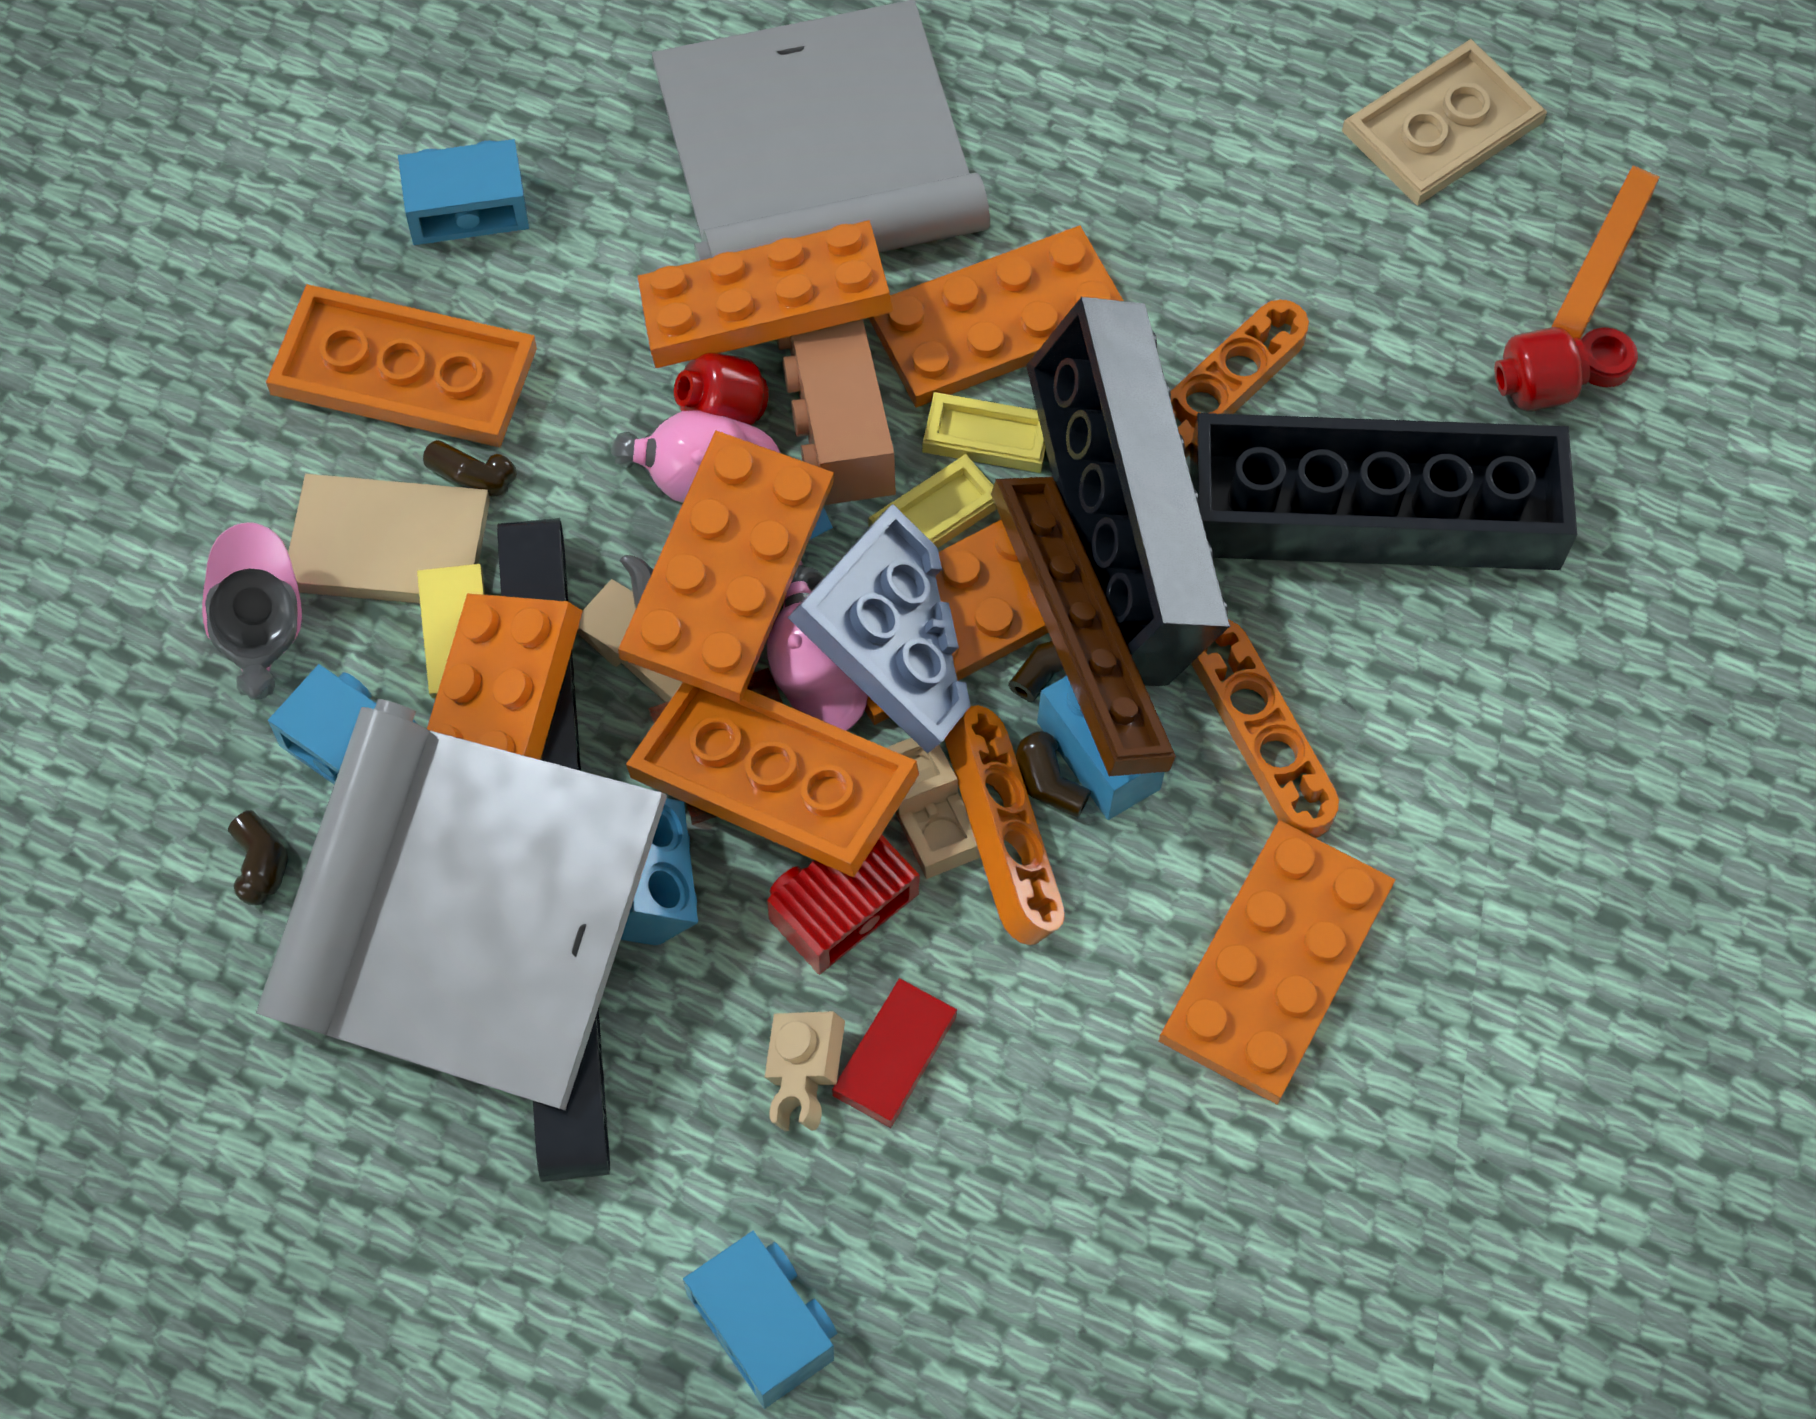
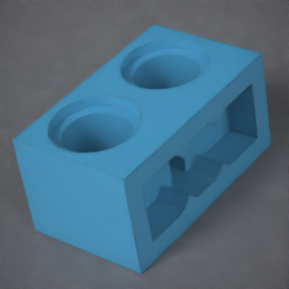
[621,798,698,945]

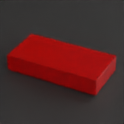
[832,978,957,1128]

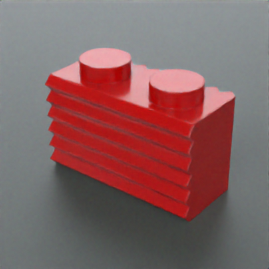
[767,834,920,975]

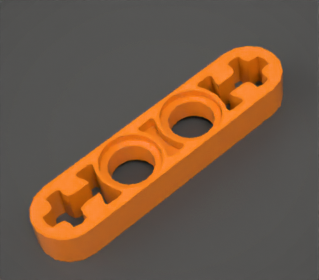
[1552,165,1660,339]
[1170,299,1309,458]
[1192,619,1339,838]
[945,705,1065,945]

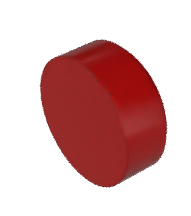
[1581,327,1638,388]

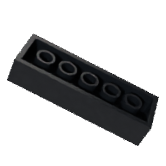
[1026,297,1230,686]
[1190,413,1578,570]

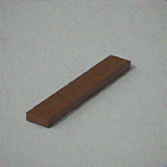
[991,477,1176,777]

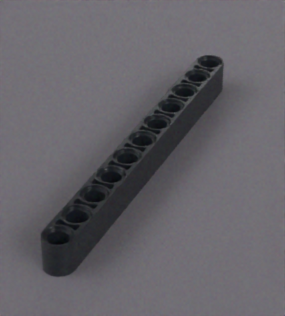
[497,518,610,1182]

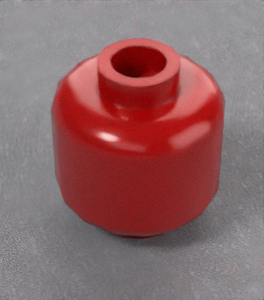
[1494,327,1590,412]
[674,353,769,426]

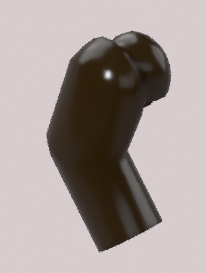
[423,440,517,497]
[1008,641,1064,703]
[1016,731,1091,819]
[228,810,288,906]

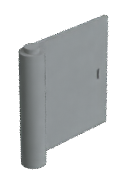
[651,0,990,261]
[256,699,667,1110]

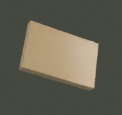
[1342,39,1547,206]
[288,473,490,604]

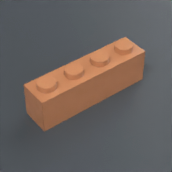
[777,319,896,505]

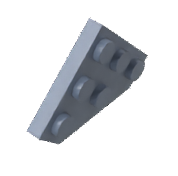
[788,504,971,754]

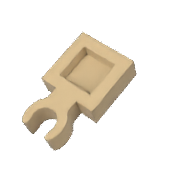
[764,1011,845,1131]

